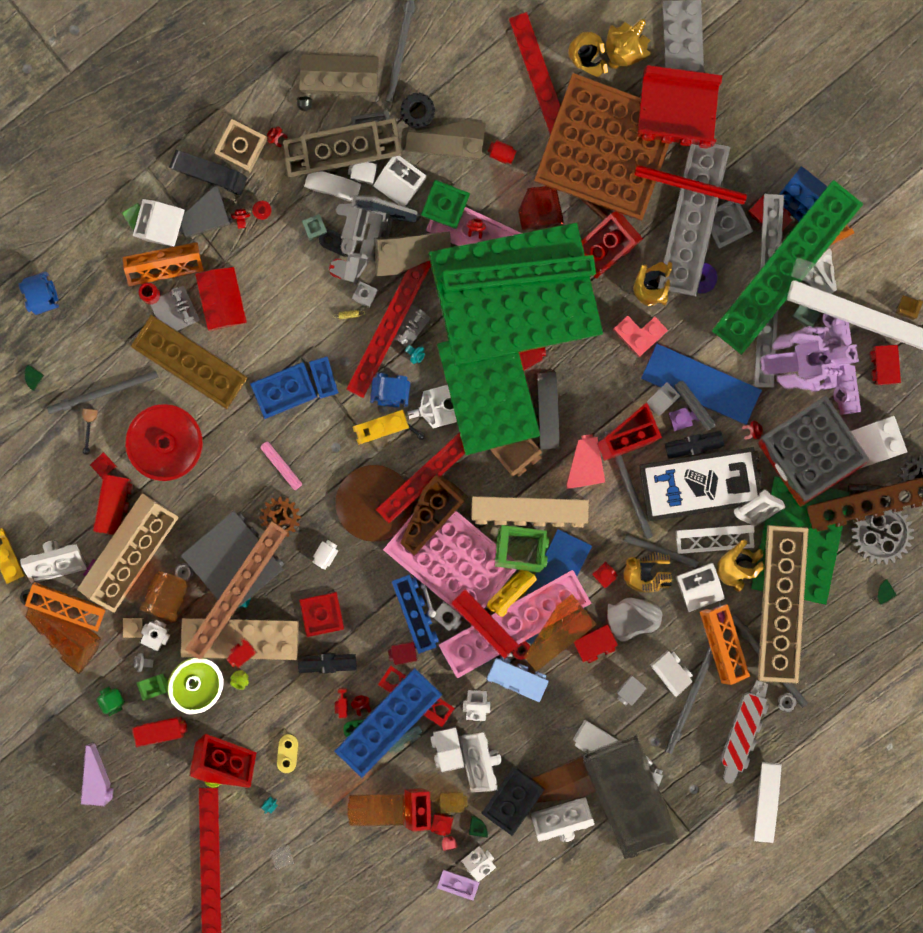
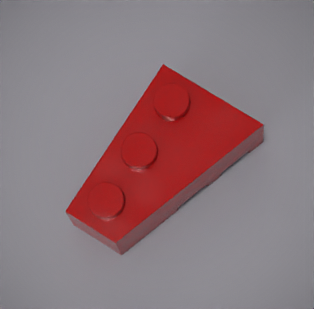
[597,402,662,461]

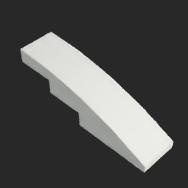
[754,762,782,843]

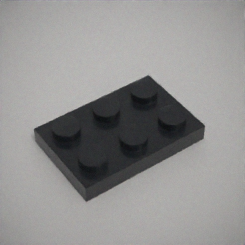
[481,766,545,836]

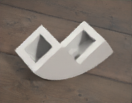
[304,171,361,201]

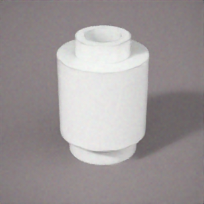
[312,540,339,569]

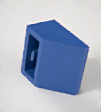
[779,166,827,221]

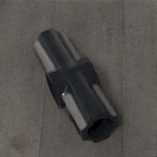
[664,430,725,459]
[298,653,357,673]

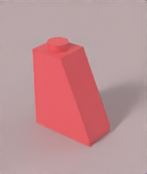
[566,434,605,489]

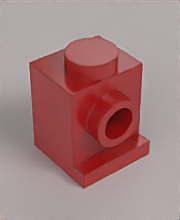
[592,561,618,589]
[226,638,258,668]
[431,812,453,836]

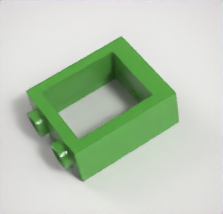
[495,525,549,572]

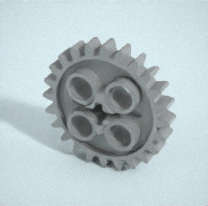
[851,503,914,565]

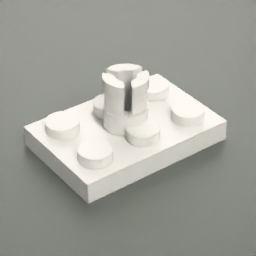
[20,541,87,584]
[458,733,501,793]
[531,797,594,842]

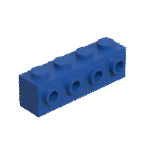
[392,575,439,654]

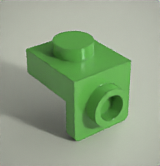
[137,674,168,701]

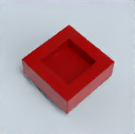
[90,452,117,479]

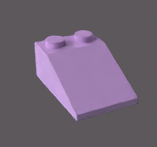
[81,743,113,806]

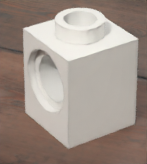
[348,162,378,185]

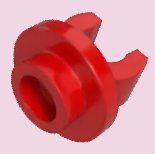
[267,126,288,147]
[252,201,272,220]
[231,209,250,229]
[467,218,486,239]
[742,421,763,440]
[351,695,371,716]

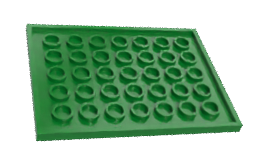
[428,223,603,366]

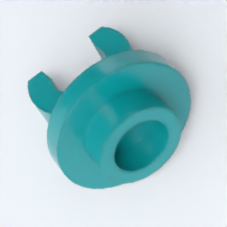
[404,345,425,364]

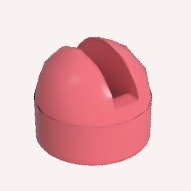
[442,836,458,851]

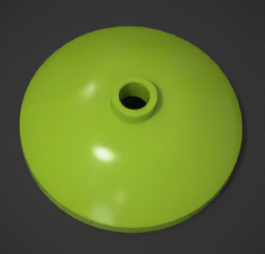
[167,658,223,714]

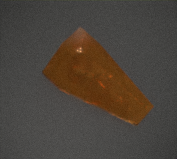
[524,594,596,672]
[25,603,101,674]

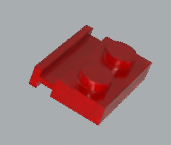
[335,688,348,718]

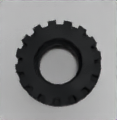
[401,93,435,128]

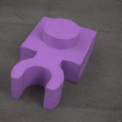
[668,407,699,431]

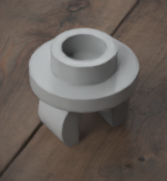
[134,653,153,672]

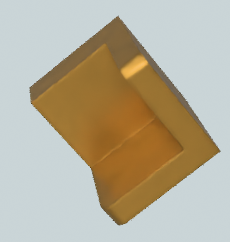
[896,295,923,320]

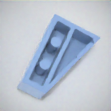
[487,656,549,702]

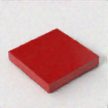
[299,592,344,637]

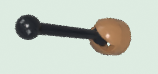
[82,408,98,455]

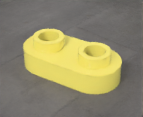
[277,734,298,773]

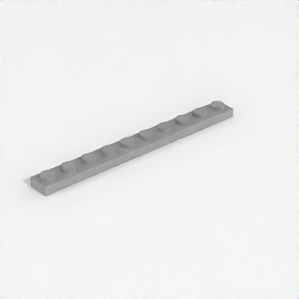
[754,194,784,387]

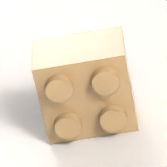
[214,119,267,173]

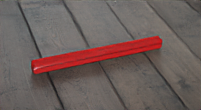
[635,165,747,204]

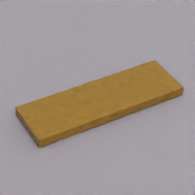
[130,315,248,409]

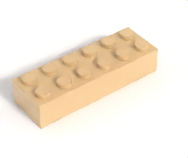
[77,493,179,613]
[472,497,589,527]
[181,618,299,660]

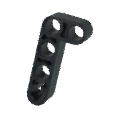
[169,150,248,196]

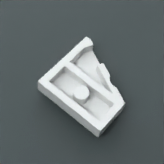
[804,249,837,294]

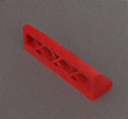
[451,589,519,659]
[378,666,455,727]

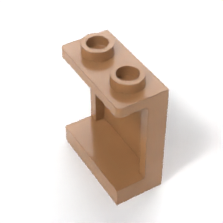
[490,439,542,477]

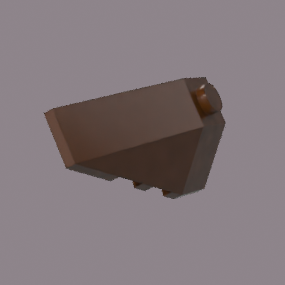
[400,475,468,556]
[532,755,598,803]

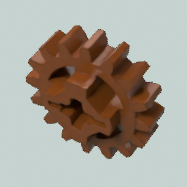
[259,497,301,537]

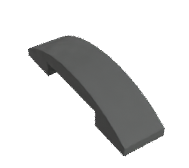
[537,372,560,450]

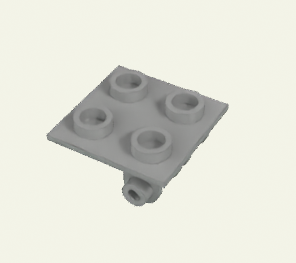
[151,286,200,331]
[378,304,431,347]

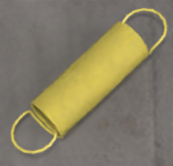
[334,310,365,320]

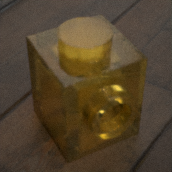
[440,791,468,813]

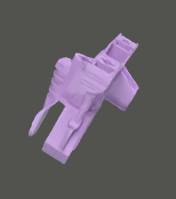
[760,298,861,415]

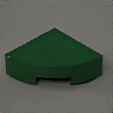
[25,365,45,391]
[877,579,897,605]
[469,815,488,838]

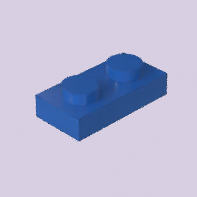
[309,357,339,399]

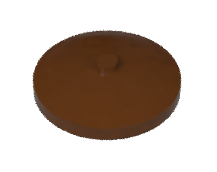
[336,465,412,542]

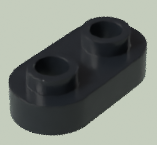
[319,230,356,257]

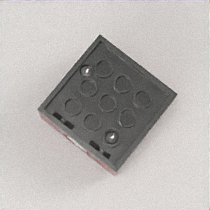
[757,396,870,507]

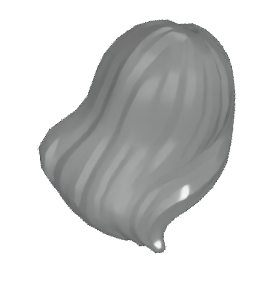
[607,598,663,641]

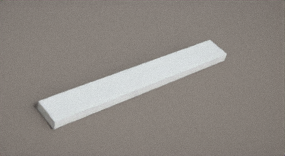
[787,281,923,350]

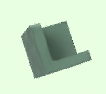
[302,214,327,241]
[791,304,820,328]

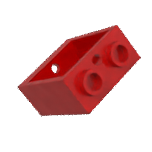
[132,716,188,747]

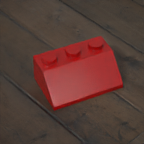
[195,267,247,331]
[93,474,133,535]

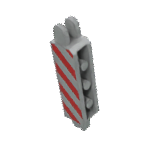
[720,680,769,784]

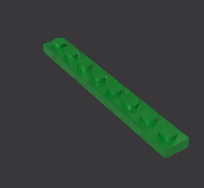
[441,255,596,292]

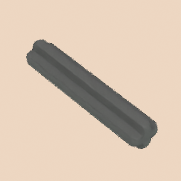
[675,380,716,430]

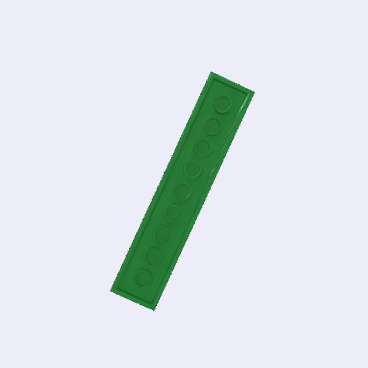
[711,180,863,355]

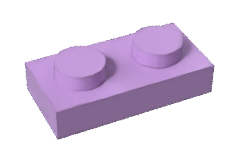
[437,869,480,900]

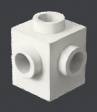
[140,620,170,651]
[463,690,490,721]
[461,846,496,882]

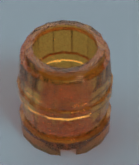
[140,571,187,622]

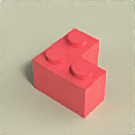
[613,316,668,358]

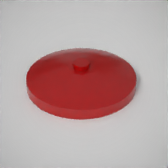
[125,404,203,481]

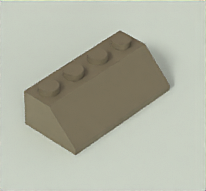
[300,55,379,96]

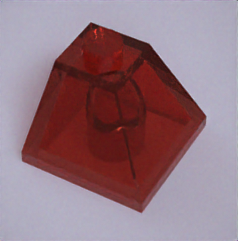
[518,186,564,230]

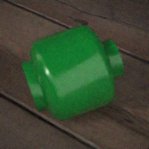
[96,686,125,716]

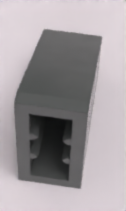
[179,186,230,238]

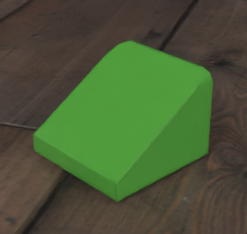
[122,203,141,230]

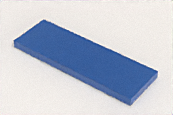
[641,344,762,425]
[524,529,592,649]
[334,668,443,778]

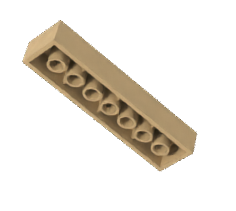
[758,525,808,683]

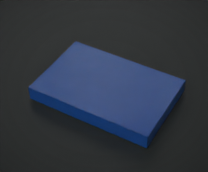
[250,362,318,419]

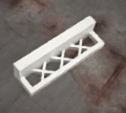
[676,525,754,554]

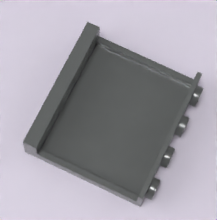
[181,511,284,611]

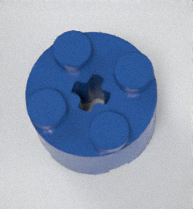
[19,271,59,315]
[370,373,411,407]

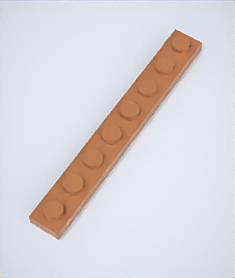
[185,521,288,661]

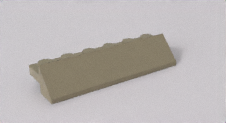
[283,118,401,178]

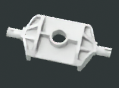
[407,385,457,429]

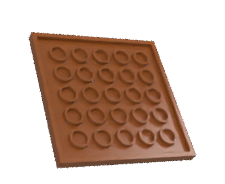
[534,73,669,221]

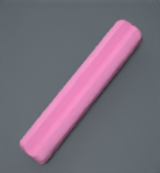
[260,442,302,490]

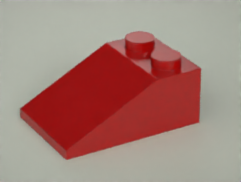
[582,211,643,279]
[189,734,257,788]

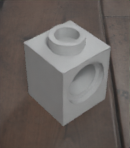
[352,281,378,308]
[647,382,680,416]
[433,602,462,631]
[616,675,647,706]

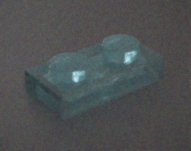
[389,725,423,753]

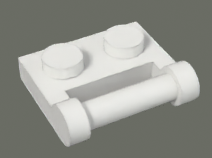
[734,490,785,527]

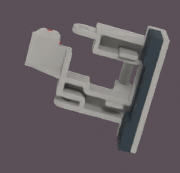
[329,195,418,283]

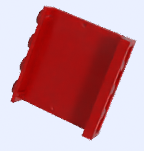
[637,65,722,149]

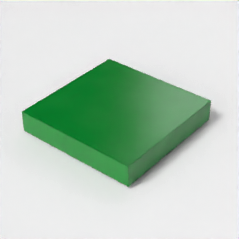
[421,179,470,230]

